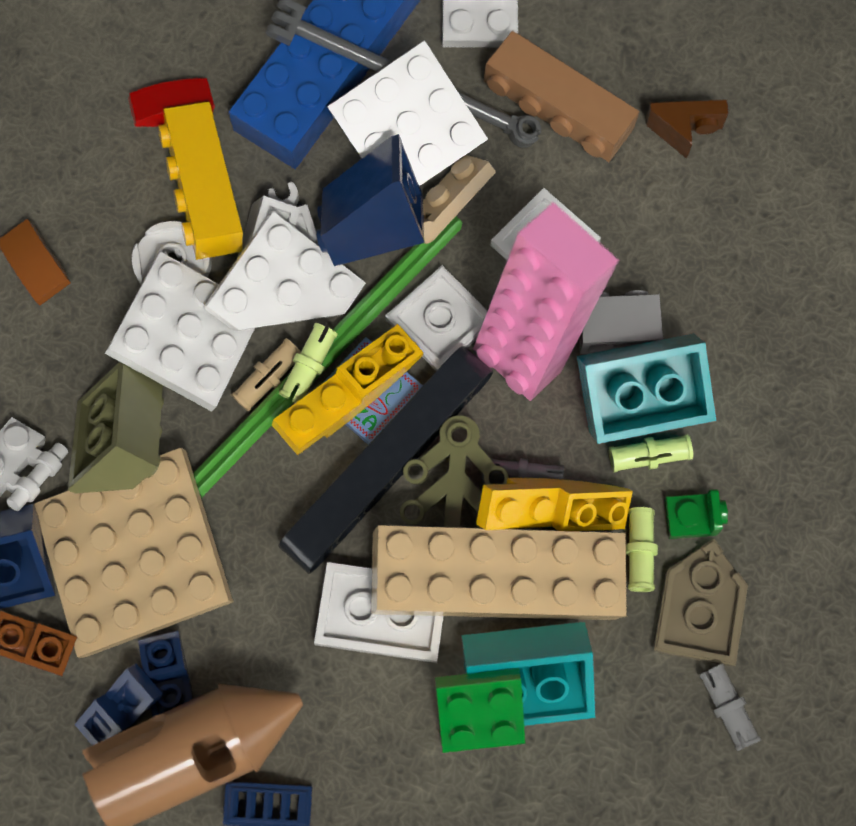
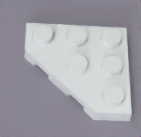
[203,211,366,331]

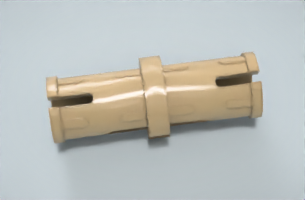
[231,338,301,412]

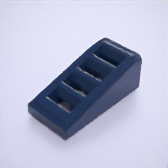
[223,782,313,826]

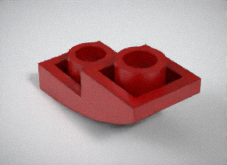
[128,78,215,127]

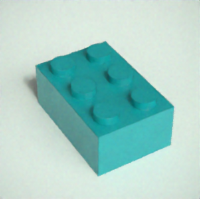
[577,333,716,444]

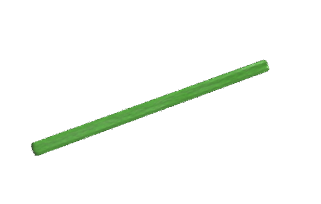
[193,216,462,498]

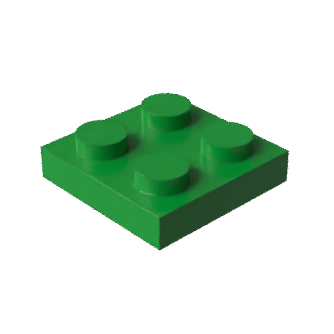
[435,668,525,753]

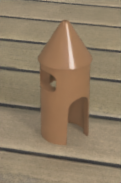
[82,684,303,826]

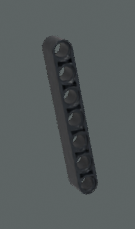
[279,346,494,574]

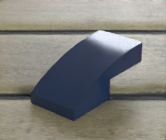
[74,663,163,746]

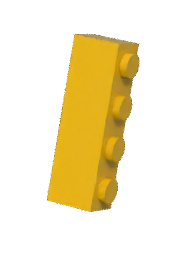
[158,102,243,260]

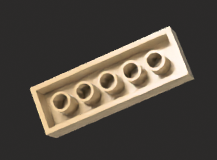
[371,525,626,620]

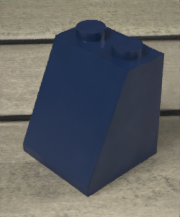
[316,134,425,266]

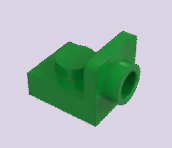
[664,489,728,539]

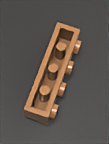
[484,30,640,162]

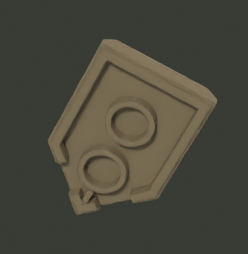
[653,539,748,667]

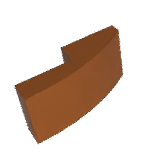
[0,219,71,306]
[0,611,77,676]

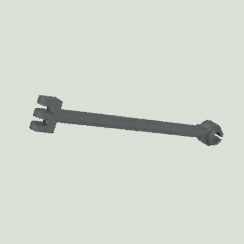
[265,0,541,148]

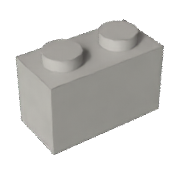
[579,290,663,354]

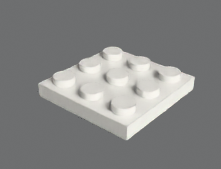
[327,41,488,186]
[105,251,255,412]

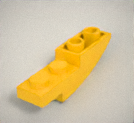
[272,324,424,455]
[476,478,633,532]

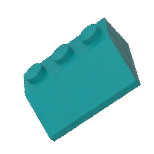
[462,622,595,726]

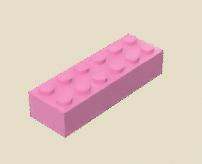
[473,202,619,401]

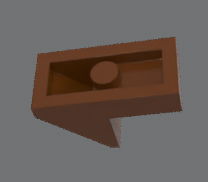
[646,100,728,158]

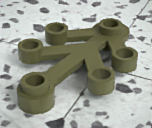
[400,415,509,528]

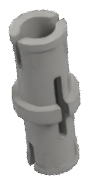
[699,664,761,751]

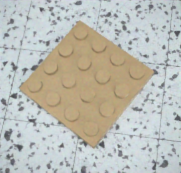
[34,448,233,658]

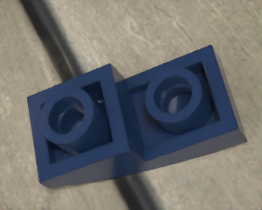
[138,631,194,718]

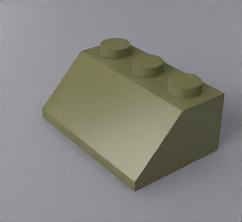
[68,362,164,493]

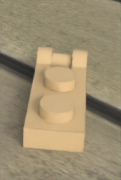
[423,155,496,244]

